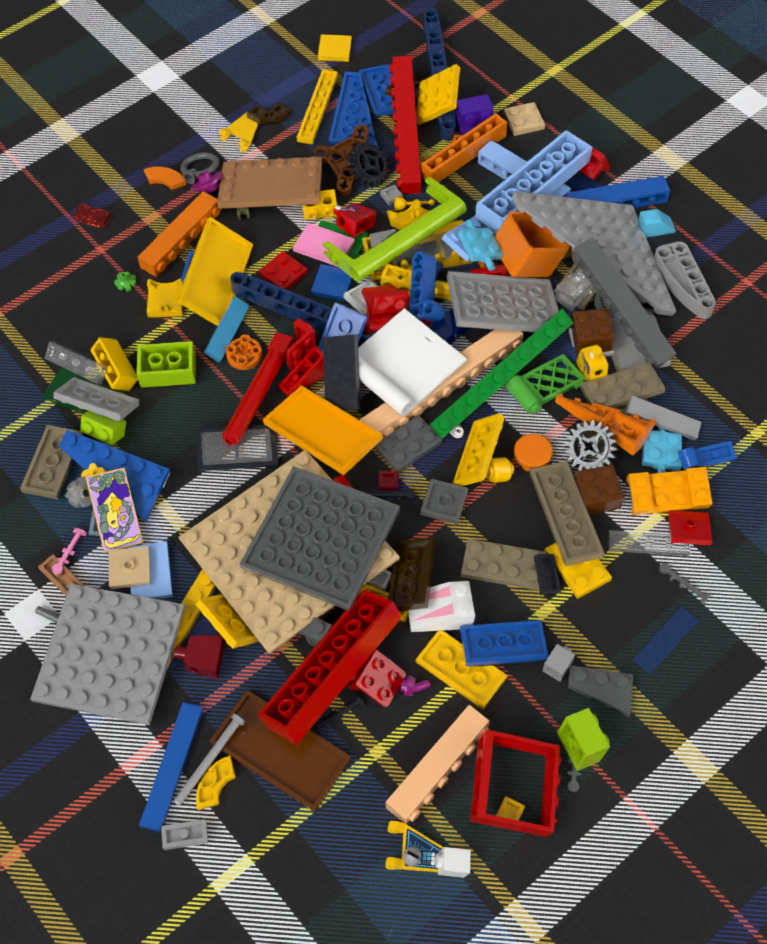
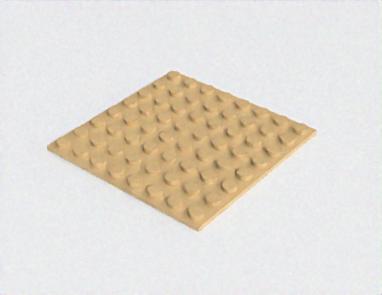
[178,450,400,654]

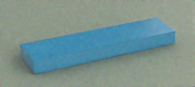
[204,296,249,363]

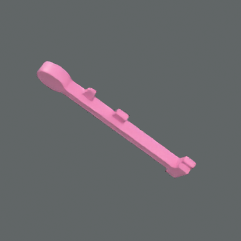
[52,528,87,575]

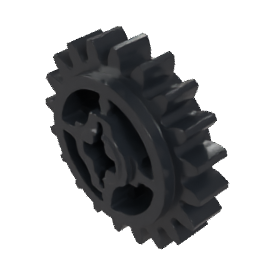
[347,142,391,189]

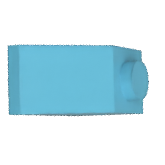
[639,209,676,238]

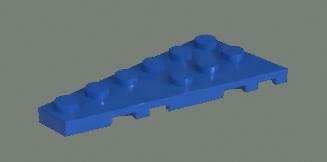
[329,71,377,148]
[59,430,170,522]

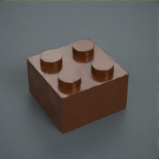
[570,309,615,354]
[574,465,624,515]

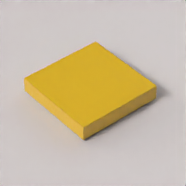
[318,35,352,62]

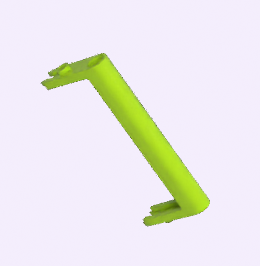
[322,177,467,282]

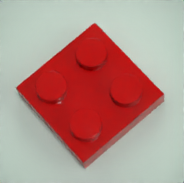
[259,251,308,290]

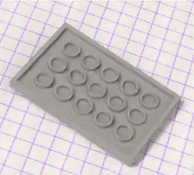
[447,271,559,332]

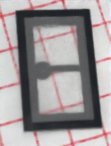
[196,425,278,471]

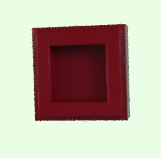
[379,471,398,491]

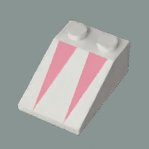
[408,581,475,632]

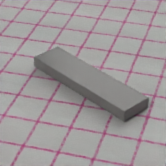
[625,396,701,441]

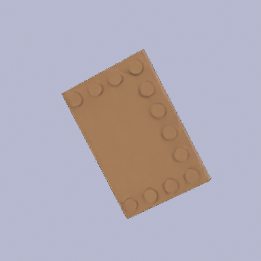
[217,157,322,209]

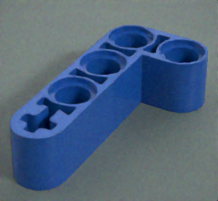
[409,251,446,322]

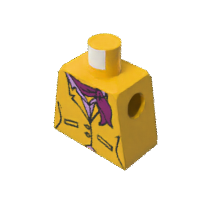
[576,345,608,382]

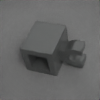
[298,617,332,647]

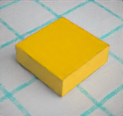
[496,796,525,821]

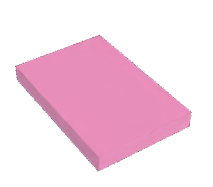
[293,223,355,267]

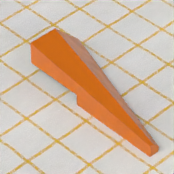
[555,393,656,455]

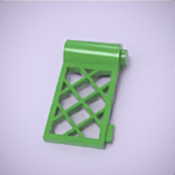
[505,354,586,414]

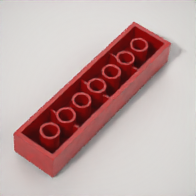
[258,589,402,745]

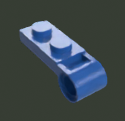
[678,441,737,471]

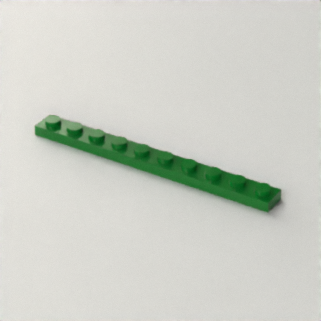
[429,309,574,439]

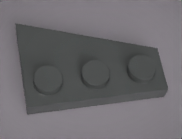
[568,665,633,717]

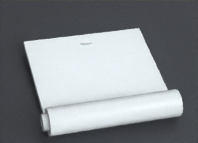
[358,308,467,416]

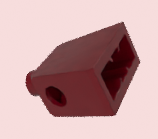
[174,635,225,679]

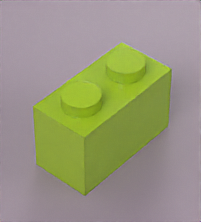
[80,411,126,445]

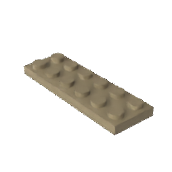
[530,461,604,566]

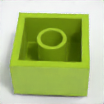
[557,708,610,771]

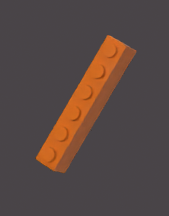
[421,113,507,183]
[138,192,221,277]

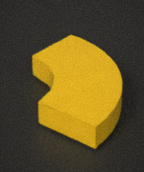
[196,756,236,810]

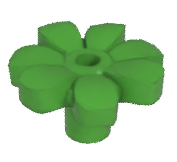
[114,272,137,292]

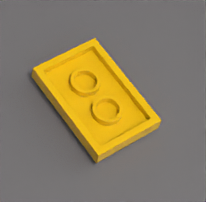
[545,543,612,599]
[196,594,259,649]

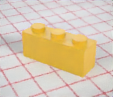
[90,337,138,391]

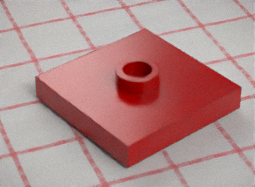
[668,510,712,545]

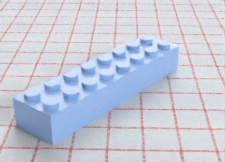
[475,130,592,232]

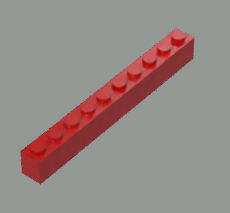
[389,56,421,194]

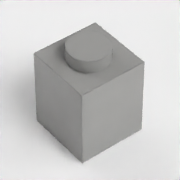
[543,644,575,682]

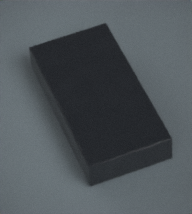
[533,554,561,595]

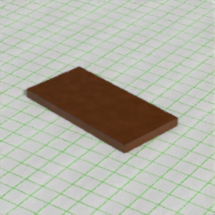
[209,690,352,813]

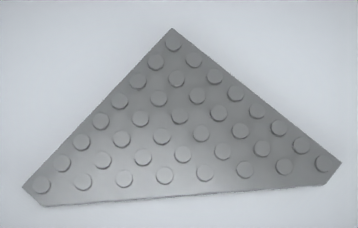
[512,191,676,316]

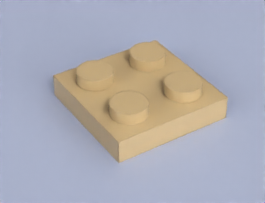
[504,102,545,136]

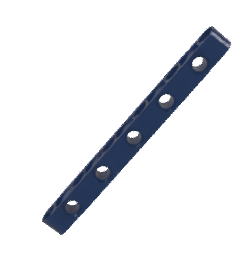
[424,7,456,141]
[230,272,374,346]

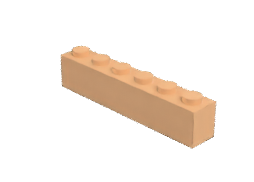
[386,705,489,824]

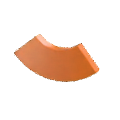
[144,167,187,190]

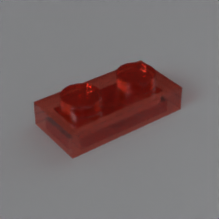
[72,204,111,228]

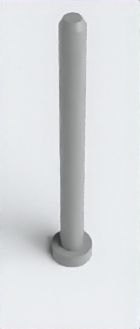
[174,713,245,806]

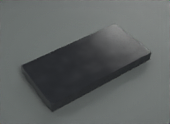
[323,335,361,411]

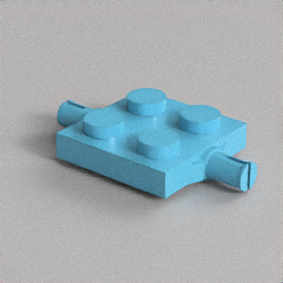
[458,219,503,271]
[642,427,682,473]

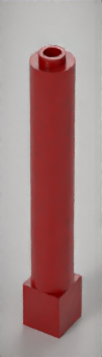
[222,332,293,446]

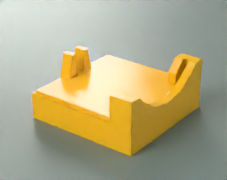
[387,199,430,230]
[147,278,184,317]

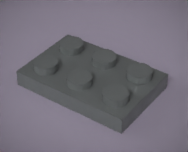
[375,415,442,474]

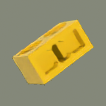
[302,189,337,220]
[381,264,412,297]

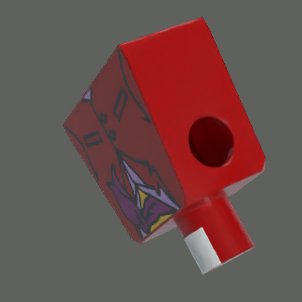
[333,203,377,238]

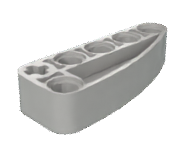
[654,242,716,319]

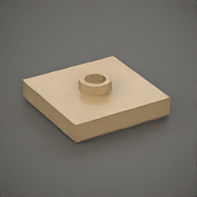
[109,546,151,589]

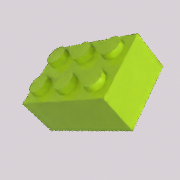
[137,341,196,388]

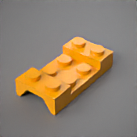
[626,467,712,515]

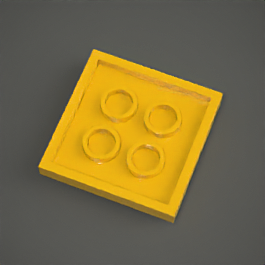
[416,64,460,125]

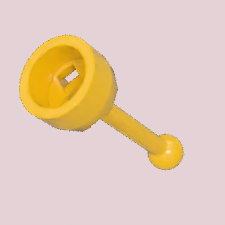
[394,197,435,211]

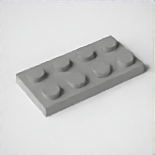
[54,377,139,421]

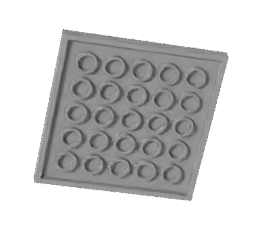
[30,584,186,725]

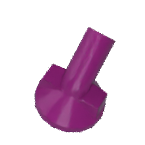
[401,675,430,696]

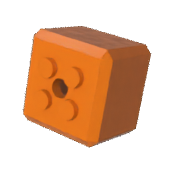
[495,211,569,277]

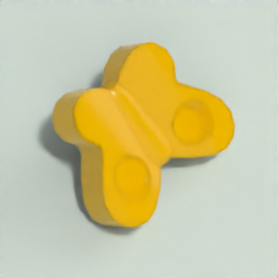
[81,463,106,477]

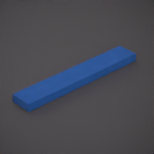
[139,702,204,832]

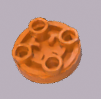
[226,334,263,370]
[514,434,553,471]

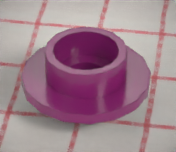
[191,170,222,194]

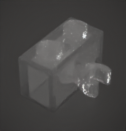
[555,268,594,311]

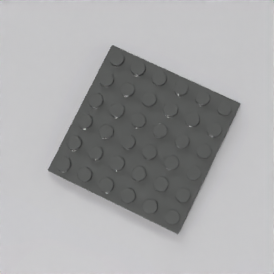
[239,466,400,611]

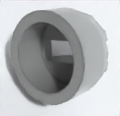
[403,847,421,867]

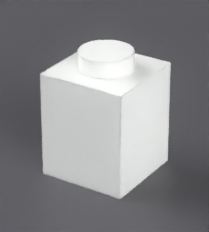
[435,847,471,878]

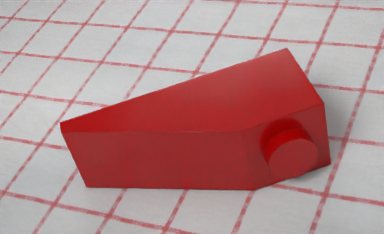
[278,346,324,397]

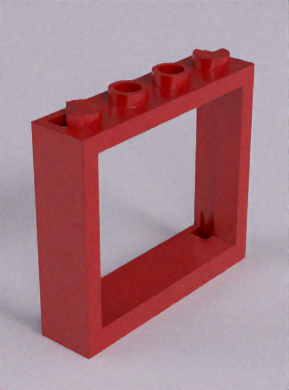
[470,729,562,837]

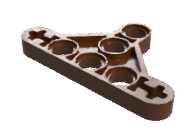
[314,124,369,196]

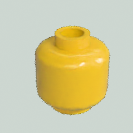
[486,457,514,483]

